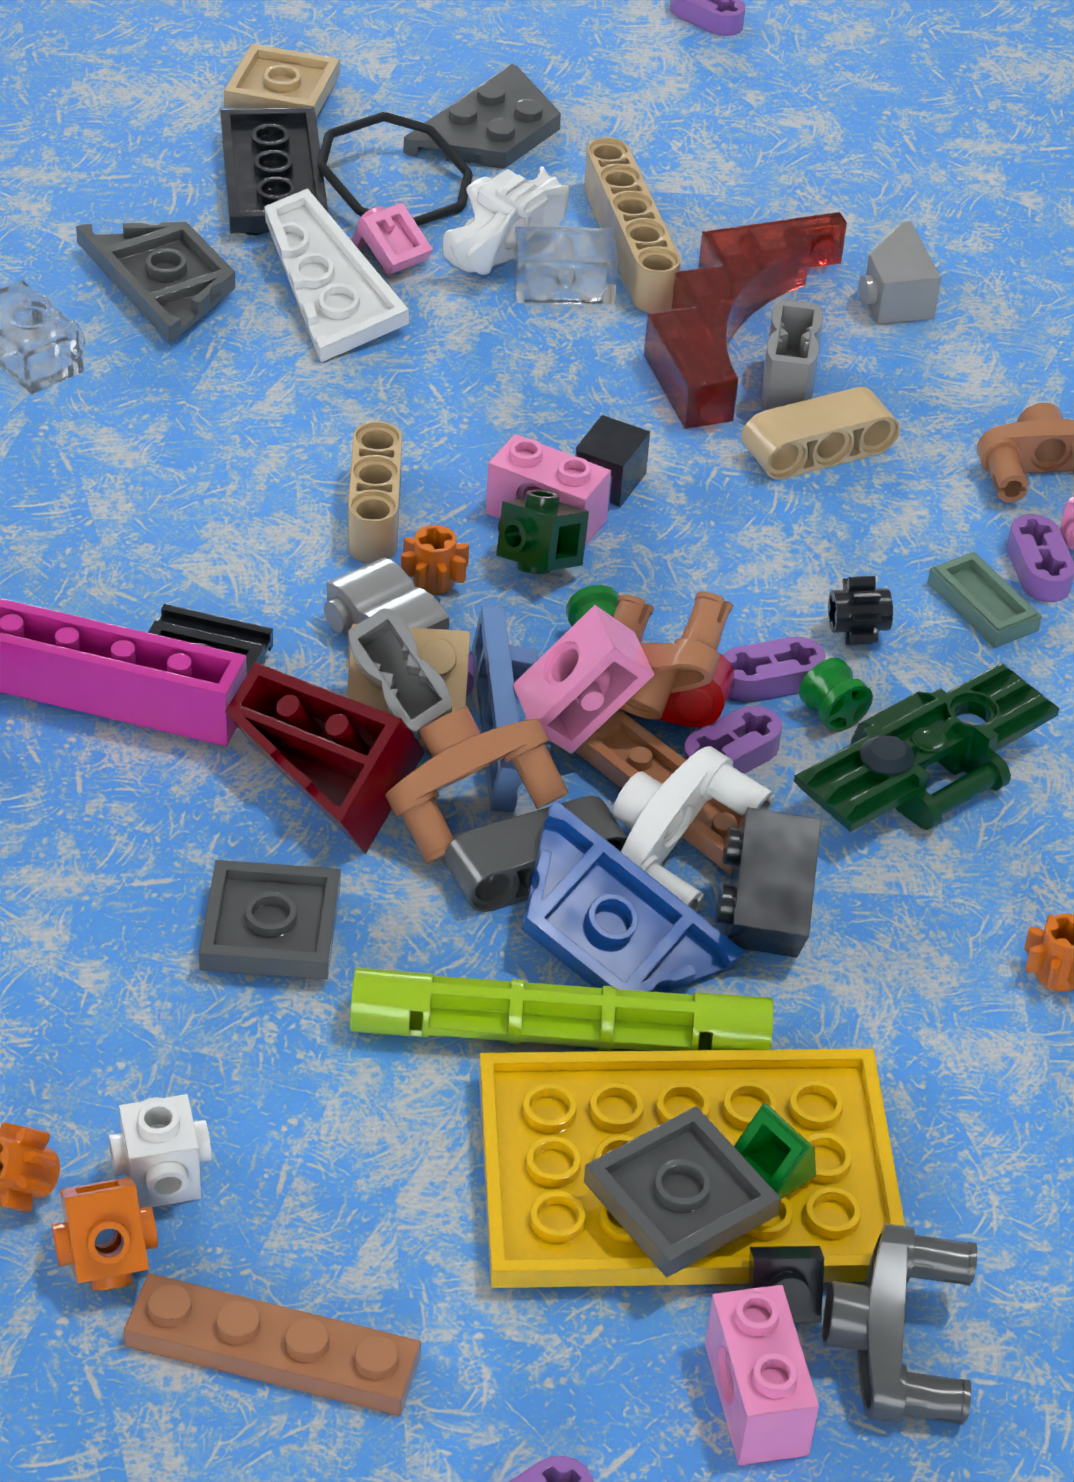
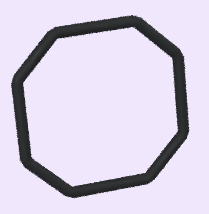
[317,112,473,226]

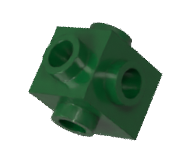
[496,490,589,574]

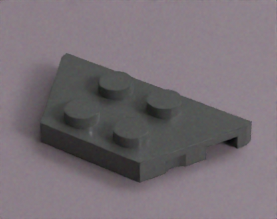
[403,64,561,169]
[76,221,235,342]

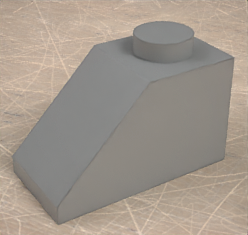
[859,221,941,324]

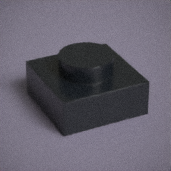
[748,1246,824,1323]

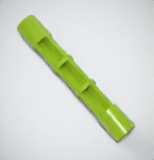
[350,968,773,1051]

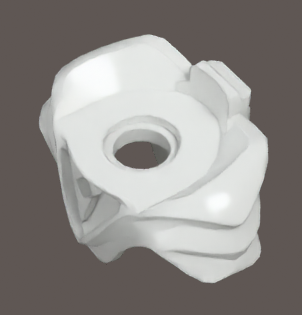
[443,166,569,275]

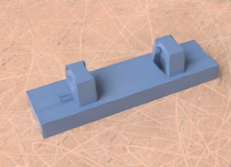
[472,606,551,812]

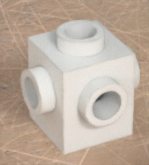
[109,1094,212,1208]

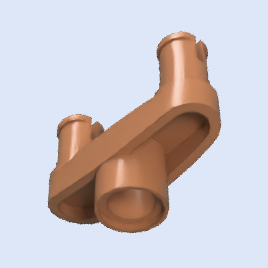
[977,403,1074,502]
[613,591,733,720]
[385,706,569,864]

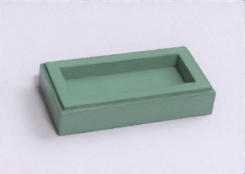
[927,552,1042,648]

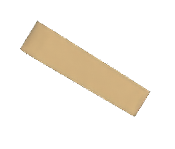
[584,137,680,313]

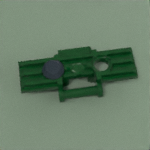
[794,663,1059,832]

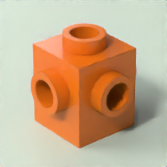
[52,1177,158,1291]

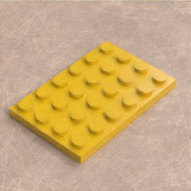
[479,1048,905,1288]

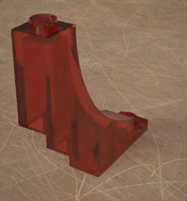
[644,212,847,429]

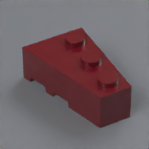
[225,662,425,854]

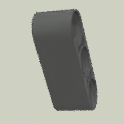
[444,796,627,912]

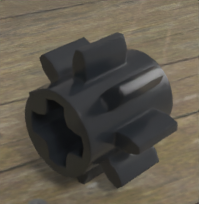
[828,576,893,645]

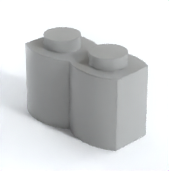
[761,300,823,410]
[324,558,449,638]
[348,607,452,741]

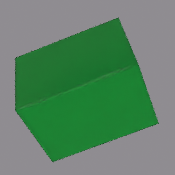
[734,1104,816,1199]

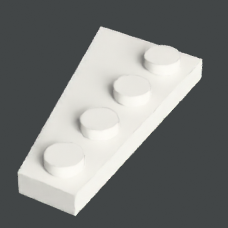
[264,188,409,363]

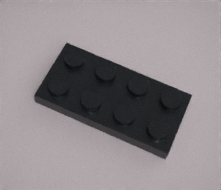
[220,107,328,235]

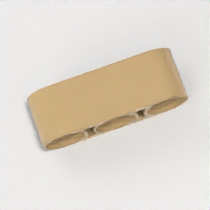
[741,387,900,480]
[348,421,402,564]

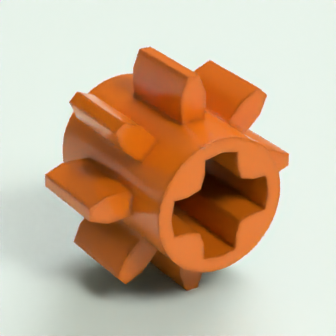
[400,525,469,595]
[1024,914,1074,991]
[0,1122,60,1212]

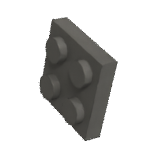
[199,860,341,980]
[584,1106,781,1278]

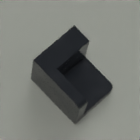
[575,415,650,507]

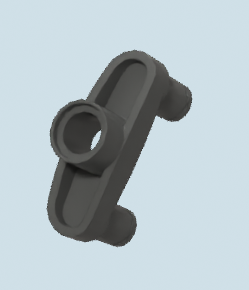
[822,1223,977,1424]

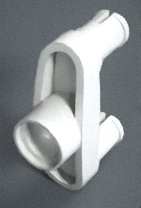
[612,746,775,912]

